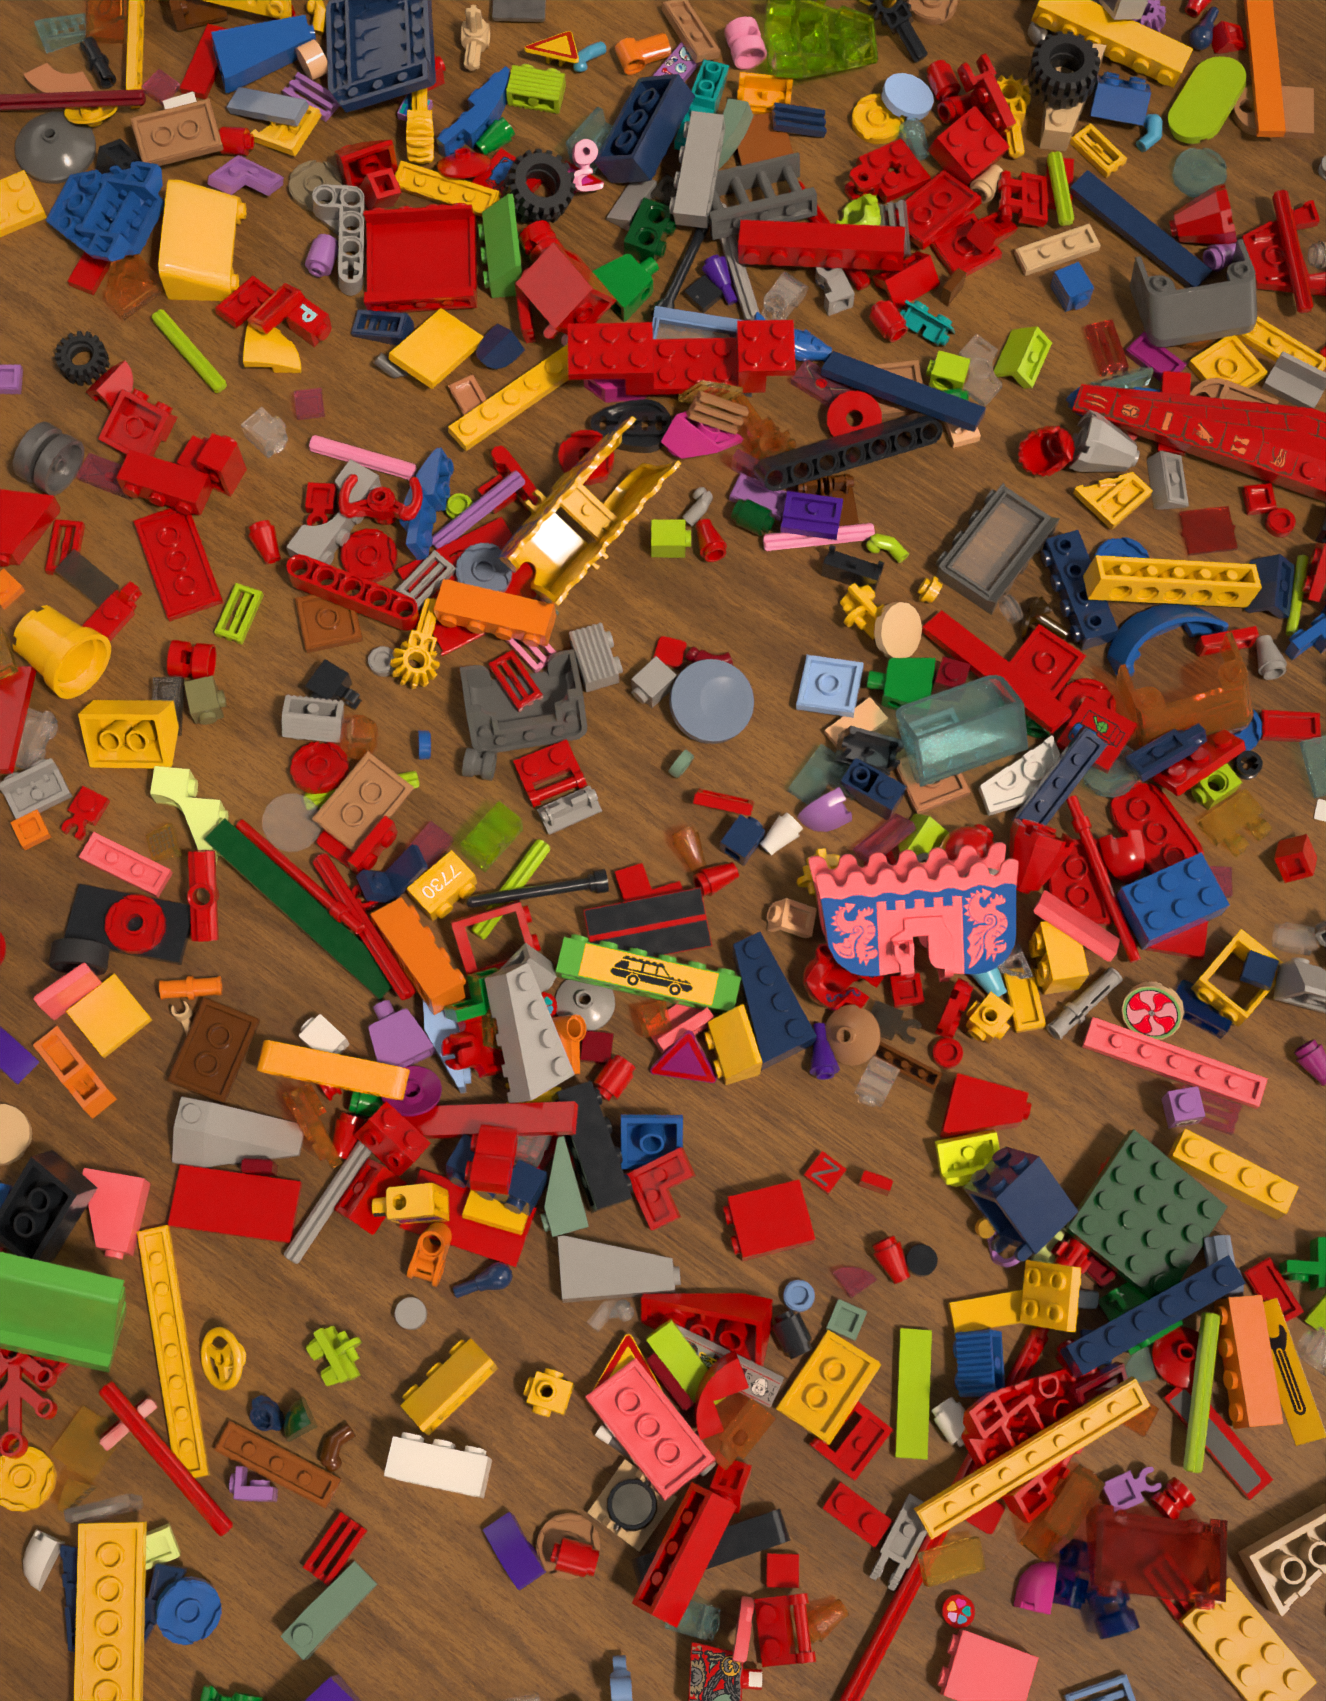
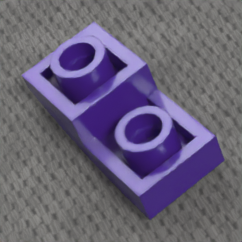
[0,1027,39,1085]
[483,1512,546,1590]

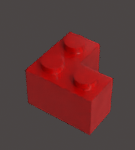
[176,433,247,497]

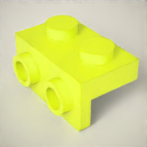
[935,1129,1000,1187]

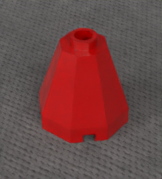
[1169,184,1237,244]
[1009,818,1075,894]

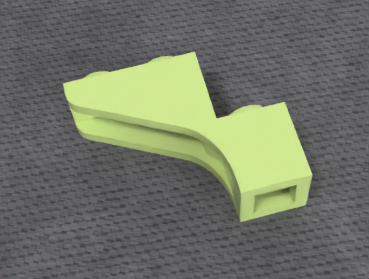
[150,766,229,865]

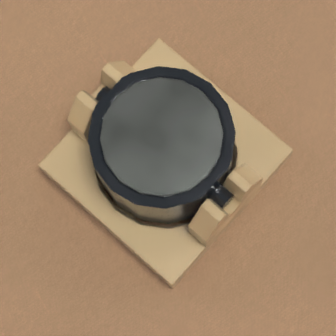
[588,1459,677,1552]

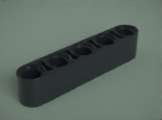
[631,1509,791,1587]

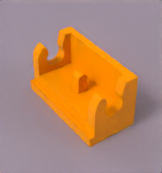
[737,72,793,115]

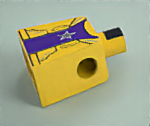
[372,1183,449,1224]

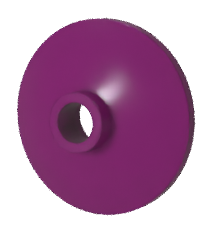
[381,1066,442,1116]

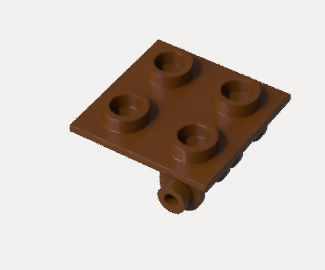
[795,473,859,526]

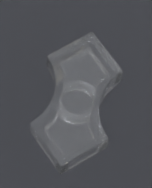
[959,334,1003,407]

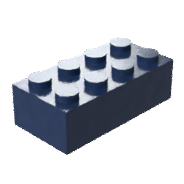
[594,74,695,183]

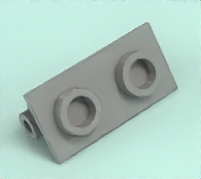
[537,786,602,835]

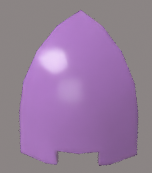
[797,787,852,832]

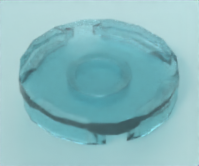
[1172,147,1227,198]
[1083,746,1139,797]

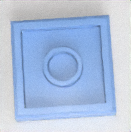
[796,655,864,718]

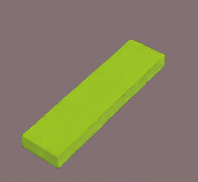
[895,1328,932,1460]

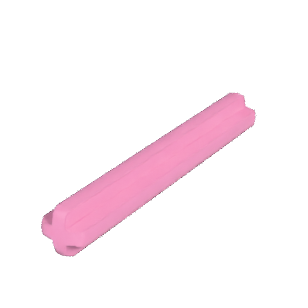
[309,435,417,480]
[763,523,875,551]

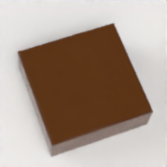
[940,268,967,306]

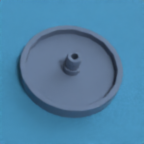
[669,659,754,744]

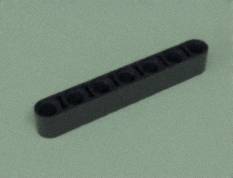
[754,412,943,491]

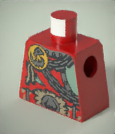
[688,1642,762,1701]

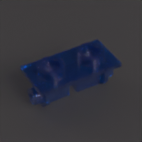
[1053,1537,1095,1610]

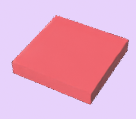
[33,963,102,1021]

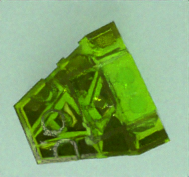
[764,0,878,79]

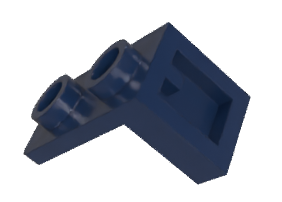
[356,844,427,903]

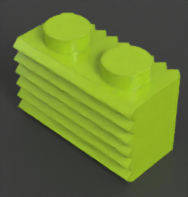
[506,64,566,114]

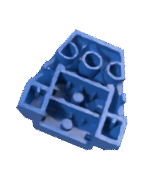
[45,161,165,262]

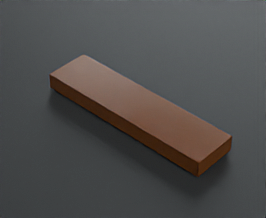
[214,1421,342,1509]

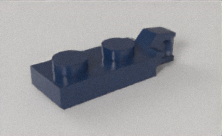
[1125,723,1207,782]

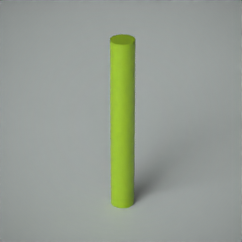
[1285,555,1309,637]

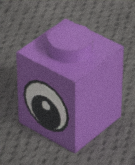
[1161,1086,1205,1129]

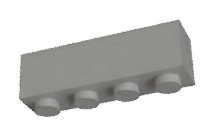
[670,111,726,228]

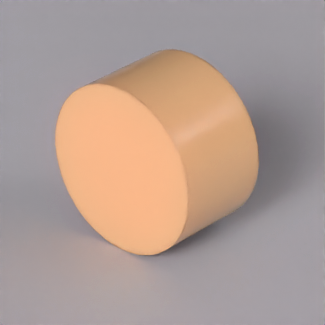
[295,39,328,81]

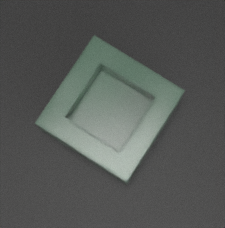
[826,1299,867,1342]

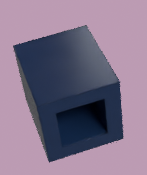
[720,814,765,866]

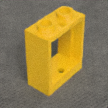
[1191,929,1283,1027]

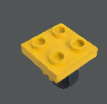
[1020,1260,1099,1332]

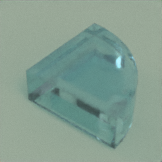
[1125,1347,1157,1383]

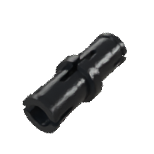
[80,37,117,88]

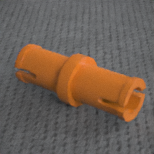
[159,976,222,1000]

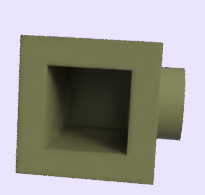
[184,676,227,725]

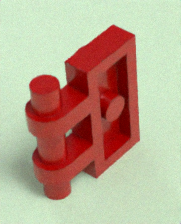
[998,171,1048,227]

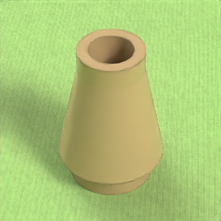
[970,165,1003,204]

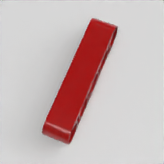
[286,554,419,631]

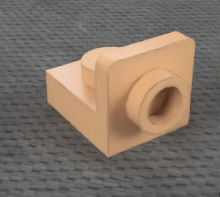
[767,898,817,938]

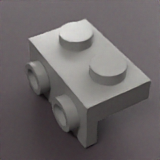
[0,758,73,819]

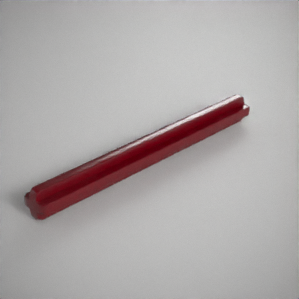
[0,89,146,111]

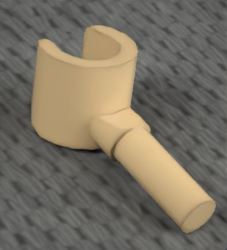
[171,1001,193,1035]

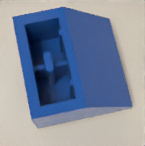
[1090,72,1151,125]

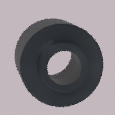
[771,1310,813,1359]

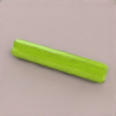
[1047,151,1074,226]

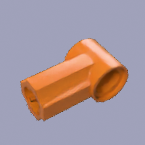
[614,33,671,75]
[552,1014,587,1075]

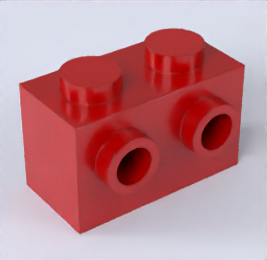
[354,1101,431,1177]

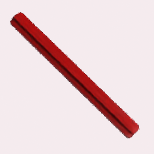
[313,853,416,1001]
[98,1381,233,1537]

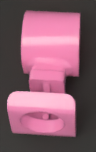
[572,139,604,192]

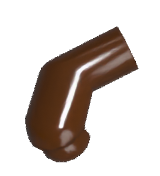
[320,1423,356,1472]

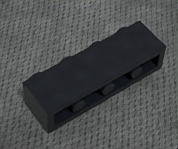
[551,1081,633,1213]

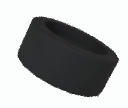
[49,938,110,975]

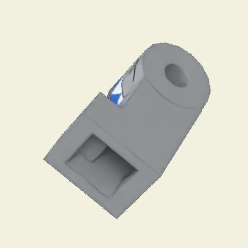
[815,267,855,316]

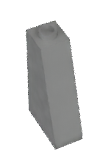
[558,1235,681,1303]

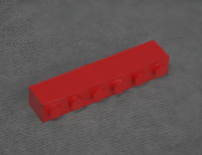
[738,220,905,271]

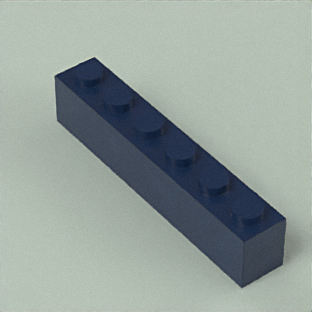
[1059,1255,1245,1379]

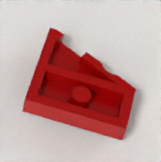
[1302,543,1326,602]

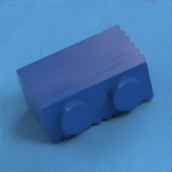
[953,1330,1005,1398]

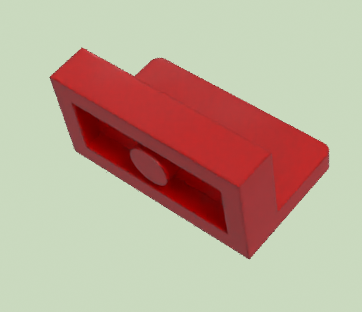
[873,251,940,309]
[333,1158,407,1235]

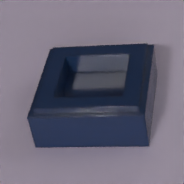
[1239,950,1279,991]

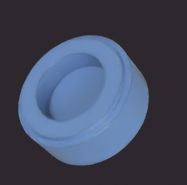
[783,1280,815,1313]

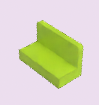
[993,326,1052,389]

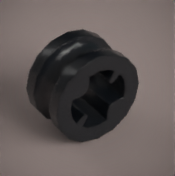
[1233,751,1263,780]

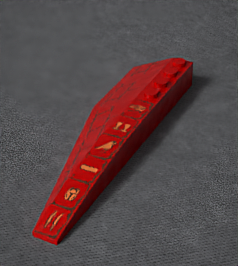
[1072,384,1326,502]

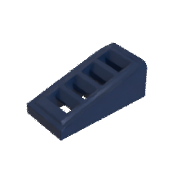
[351,309,414,346]

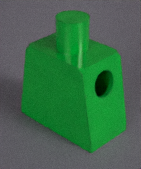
[592,254,659,322]
[866,658,936,719]

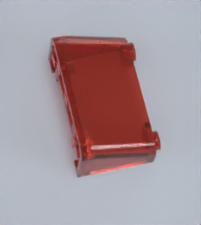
[1086,1504,1228,1610]

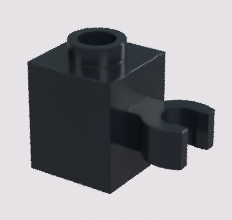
[305,659,362,710]

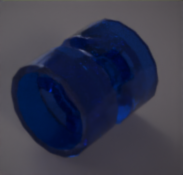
[1084,1581,1140,1639]

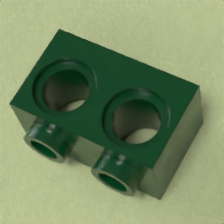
[624,197,677,262]

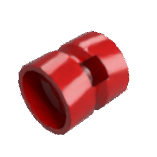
[518,220,564,264]
[167,640,217,679]

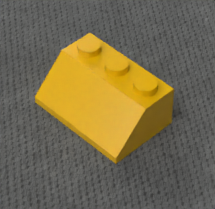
[78,700,179,768]
[400,1338,499,1436]

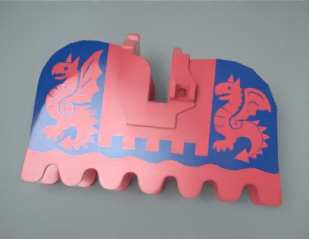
[808,842,1018,982]

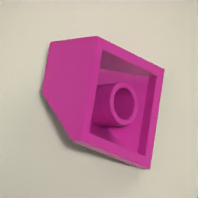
[661,410,744,459]

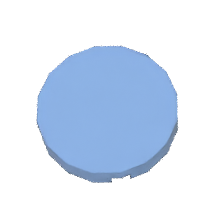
[881,73,934,121]

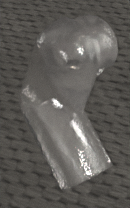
[587,1299,634,1332]

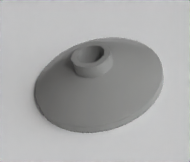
[555,979,615,1031]

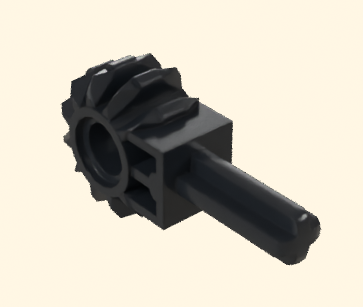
[867,0,928,62]

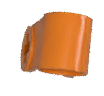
[407,1222,452,1287]

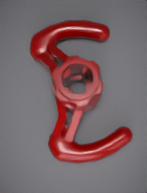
[338,474,423,525]

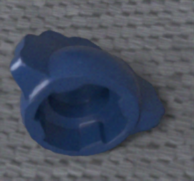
[250,1395,285,1431]

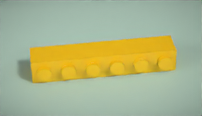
[1031,0,1193,88]

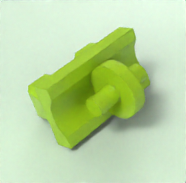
[306,1326,362,1386]

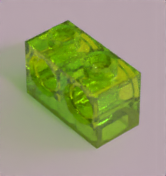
[460,801,523,872]

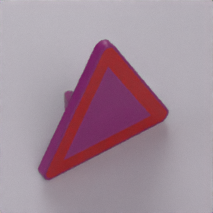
[650,1030,717,1083]

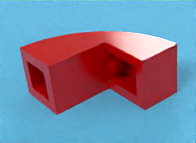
[694,1350,749,1440]

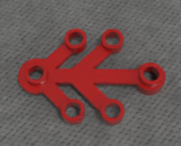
[0,1348,58,1459]

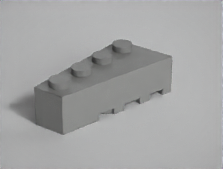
[485,962,575,1103]

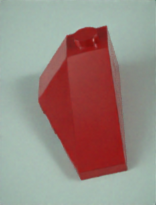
[641,1293,773,1367]

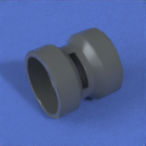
[462,748,497,781]

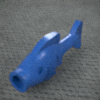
[754,312,832,362]

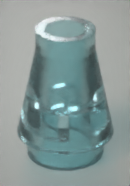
[899,118,930,161]

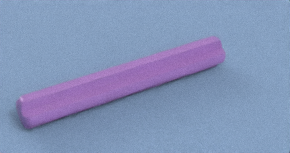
[432,471,525,549]

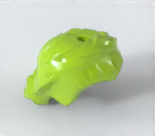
[836,194,881,225]

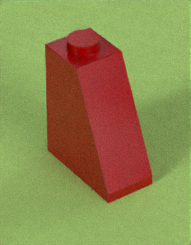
[0,489,61,567]
[939,1073,1032,1139]

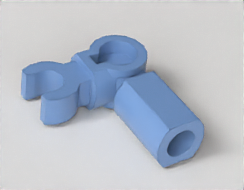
[610,1655,633,1701]

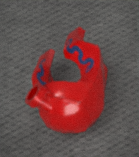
[803,943,884,1011]

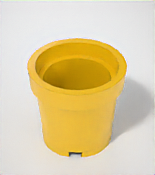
[12,605,111,699]

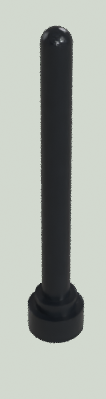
[651,223,710,317]
[466,869,609,908]

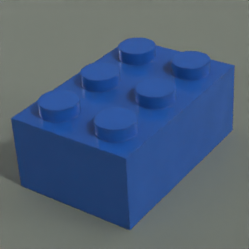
[1116,852,1230,950]

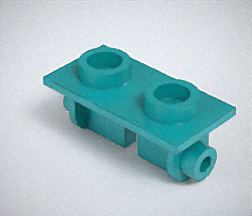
[900,300,955,346]

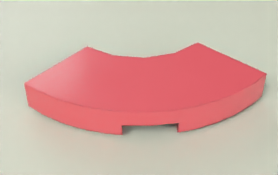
[732,1595,754,1663]

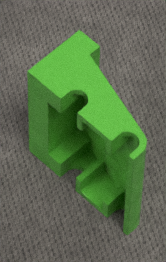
[0,1252,127,1373]

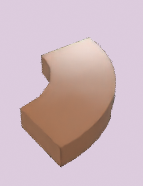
[23,63,94,93]

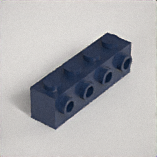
[1040,530,1118,651]

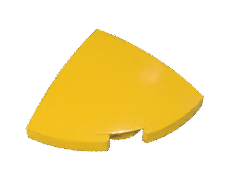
[243,322,302,373]

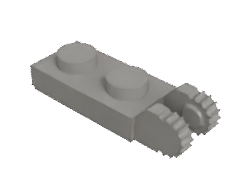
[870,1494,927,1591]

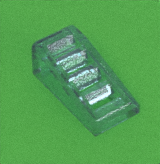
[34,13,96,53]

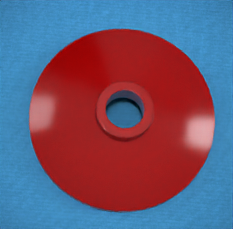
[437,148,491,179]
[1152,1327,1199,1389]

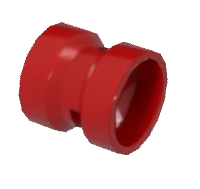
[1150,1477,1196,1523]

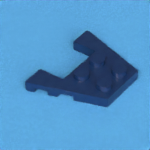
[60,1544,187,1652]

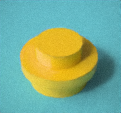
[917,576,942,604]

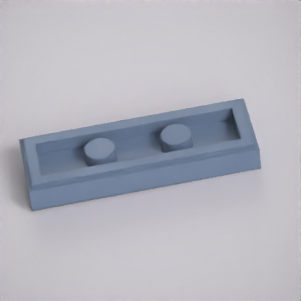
[227,87,309,126]

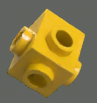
[965,992,1015,1044]
[523,1368,574,1417]

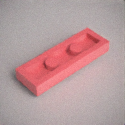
[79,832,173,898]

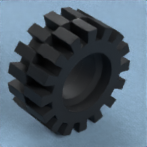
[55,331,110,386]

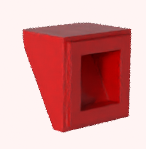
[1212,20,1247,54]

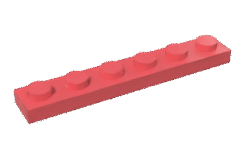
[1082,1017,1268,1109]

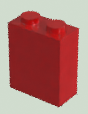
[722,1179,816,1262]

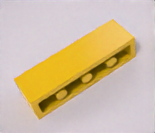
[1167,1129,1299,1220]

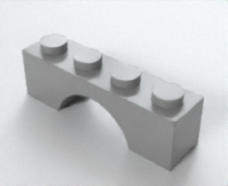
[287,459,381,565]

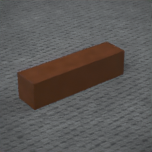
[869,1041,943,1094]

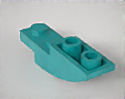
[674,59,729,150]

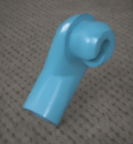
[573,41,606,72]

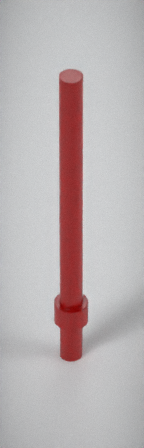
[1066,795,1141,963]
[236,819,365,934]

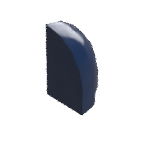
[476,323,525,369]

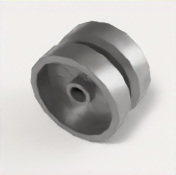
[13,421,85,495]

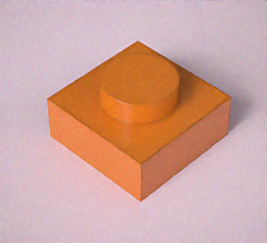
[0,568,25,609]
[10,809,52,850]

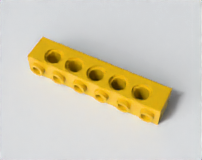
[1083,555,1262,608]

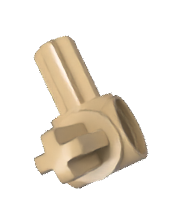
[461,5,490,71]

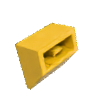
[1028,921,1089,995]

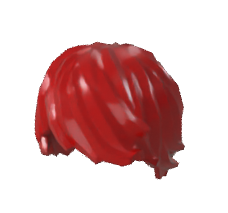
[1018,426,1075,477]

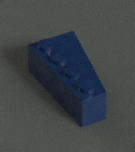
[732,932,817,1071]

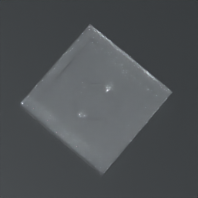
[63,1493,144,1524]

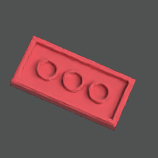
[585,1358,715,1502]

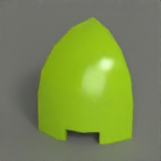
[898,813,949,856]

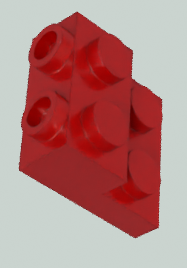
[98,388,178,457]

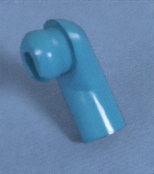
[1136,114,1163,152]

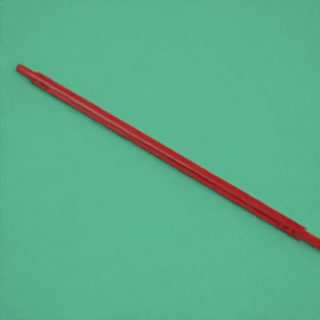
[839,1326,1050,1701]

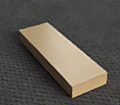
[1014,223,1101,276]

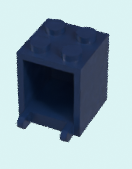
[963,1146,1079,1261]

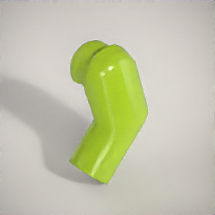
[866,533,909,563]

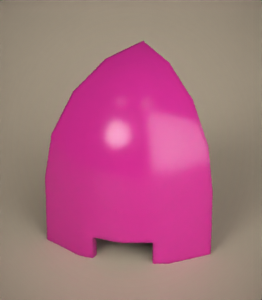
[1014,1561,1057,1615]

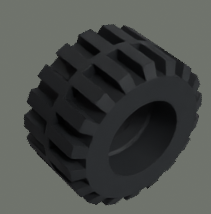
[1028,31,1100,109]
[502,149,576,224]

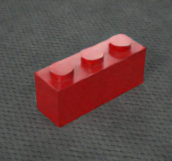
[116,449,213,516]

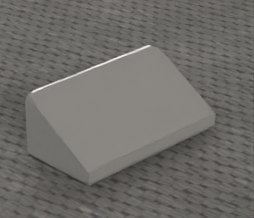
[606,179,657,231]
[1147,451,1189,510]

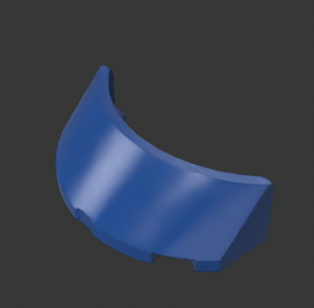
[1107,604,1229,681]

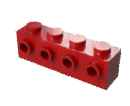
[631,1482,737,1628]

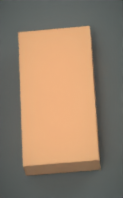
[824,697,888,747]

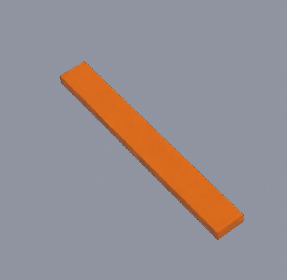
[1244,0,1286,137]

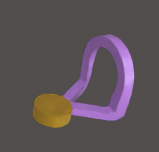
[975,1217,1020,1267]

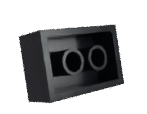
[0,1150,98,1263]

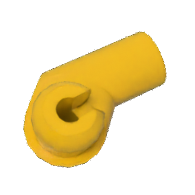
[307,0,326,35]

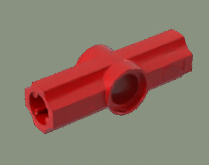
[187,850,219,942]

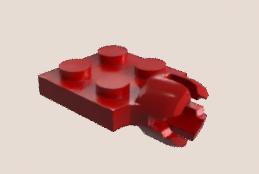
[441,1012,505,1078]

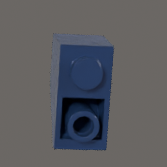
[840,757,907,821]

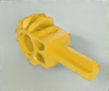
[997,74,1031,159]
[406,88,434,164]
[390,598,440,689]

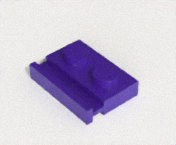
[781,491,843,540]

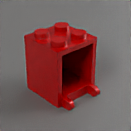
[516,242,617,346]

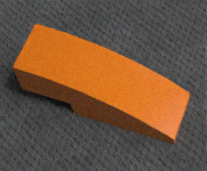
[33,1026,117,1119]

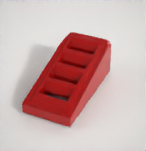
[966,211,1018,253]

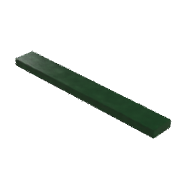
[204,818,393,1001]

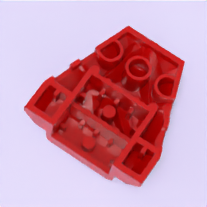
[961,1367,1088,1524]

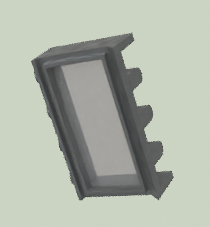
[936,483,1060,615]

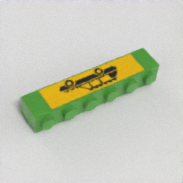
[556,934,741,1014]

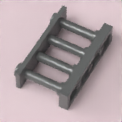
[709,152,817,240]

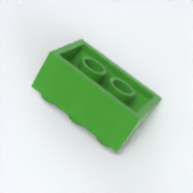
[478,194,522,298]

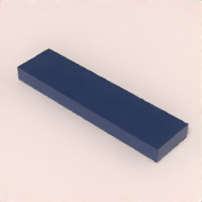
[1011,726,1108,825]

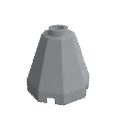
[1068,410,1140,472]

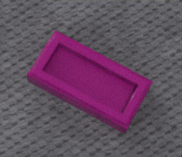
[1125,332,1187,382]

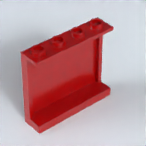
[363,203,477,313]

